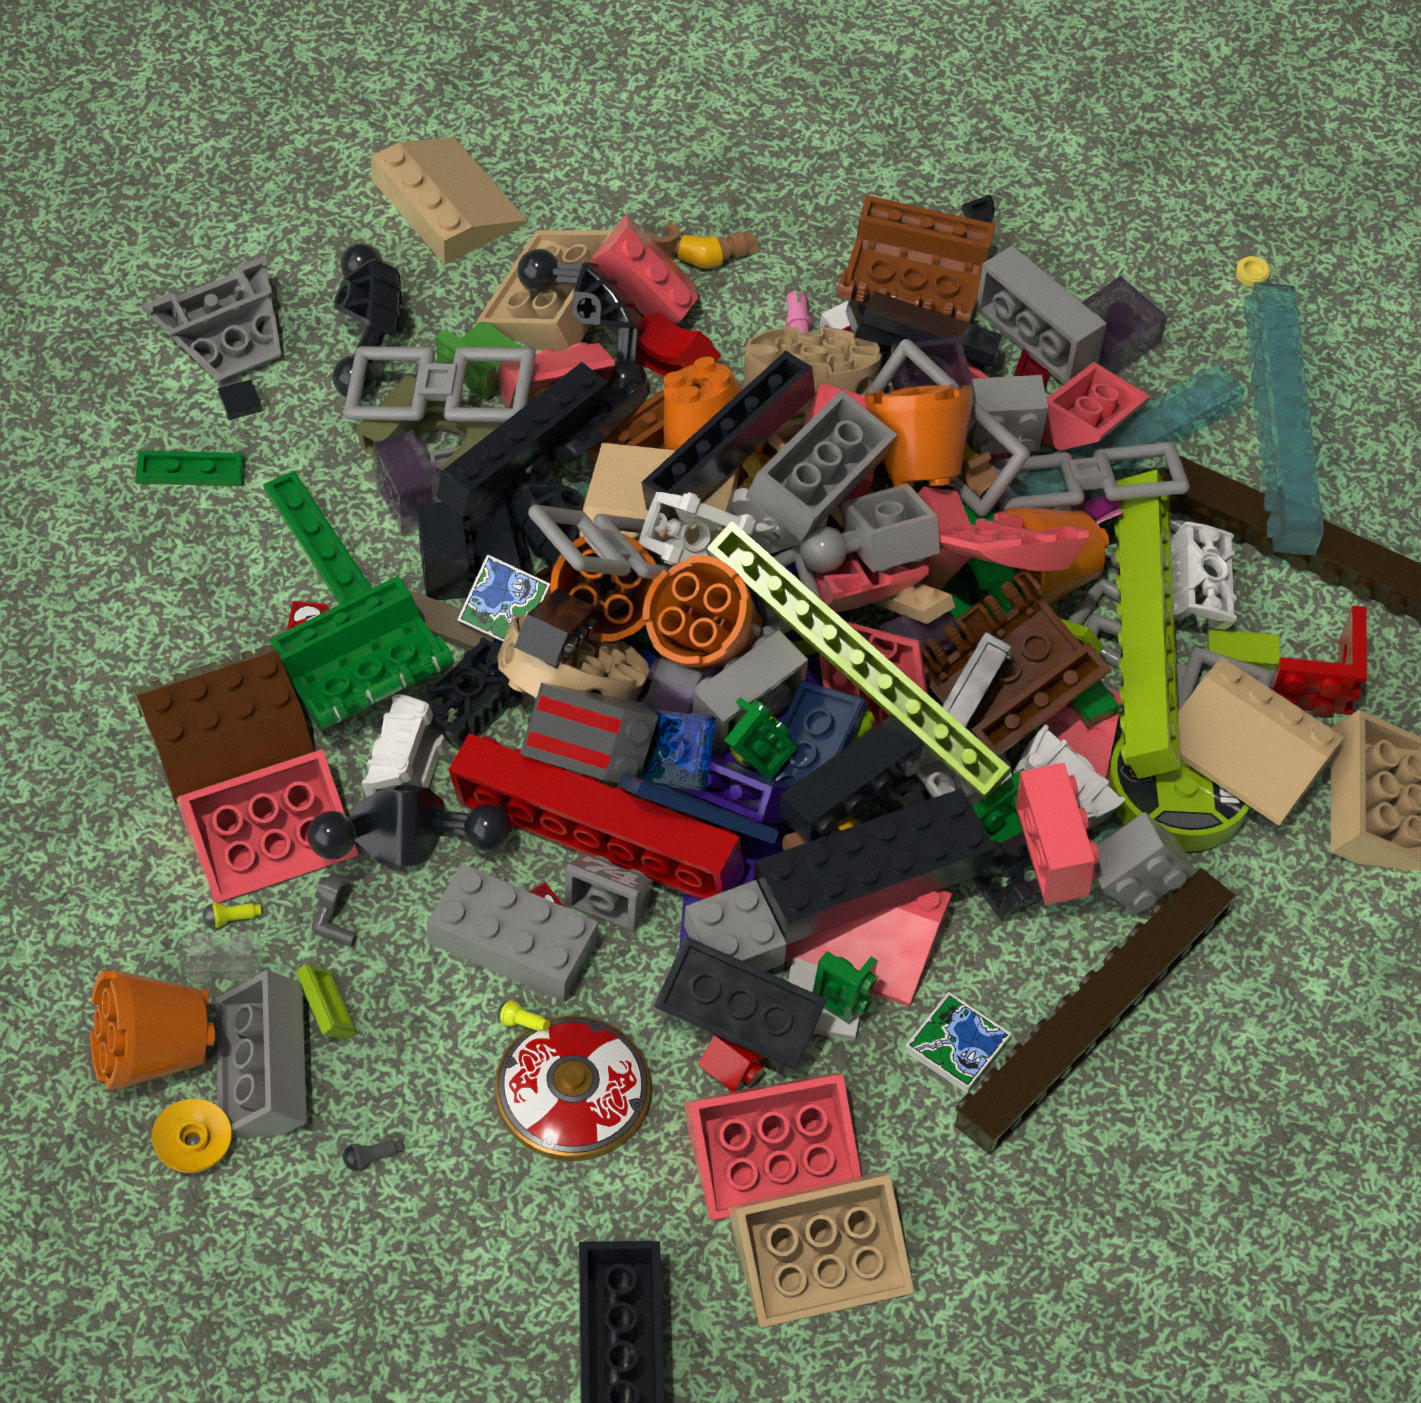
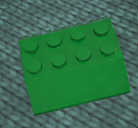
[269,575,455,732]

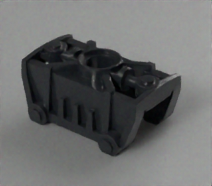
[421,637,522,749]
[973,832,1043,922]

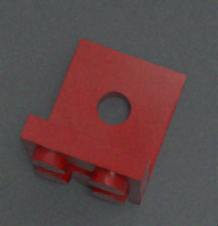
[1270,605,1367,716]

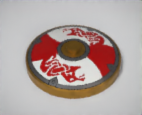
[495,1016,651,1161]

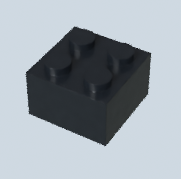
[417,502,475,601]

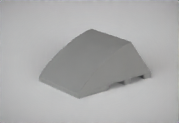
[142,255,281,382]

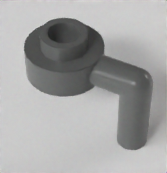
[312,872,357,947]

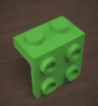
[436,322,522,399]

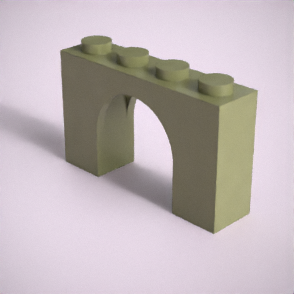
[356,375,504,477]

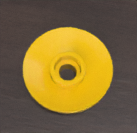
[152,1099,232,1173]

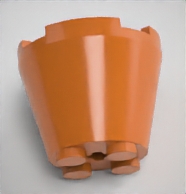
[663,357,769,475]
[865,385,973,487]
[1003,507,1109,606]
[550,534,656,642]
[643,555,762,667]
[90,971,215,1090]

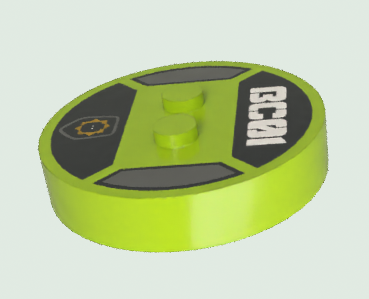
[1106,734,1250,852]

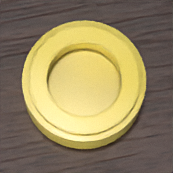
[1236,256,1270,287]

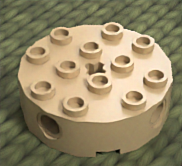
[743,327,882,417]
[497,611,650,702]

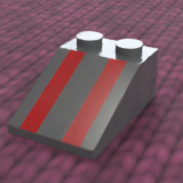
[520,682,658,783]

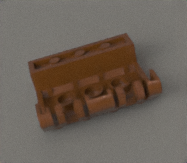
[921,569,1112,756]
[130,644,314,805]

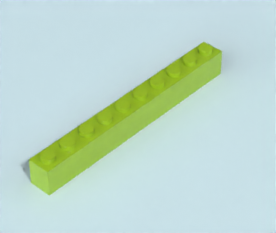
[1114,470,1181,779]
[707,521,1011,801]

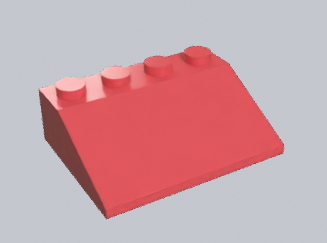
[176,749,359,903]
[785,889,952,1007]
[683,1073,861,1221]

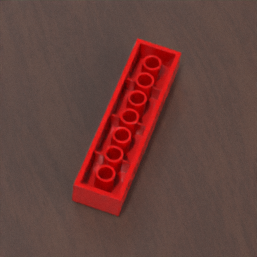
[448,733,745,900]

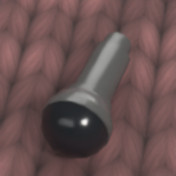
[342,1140,403,1171]

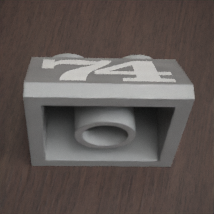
[565,853,653,932]

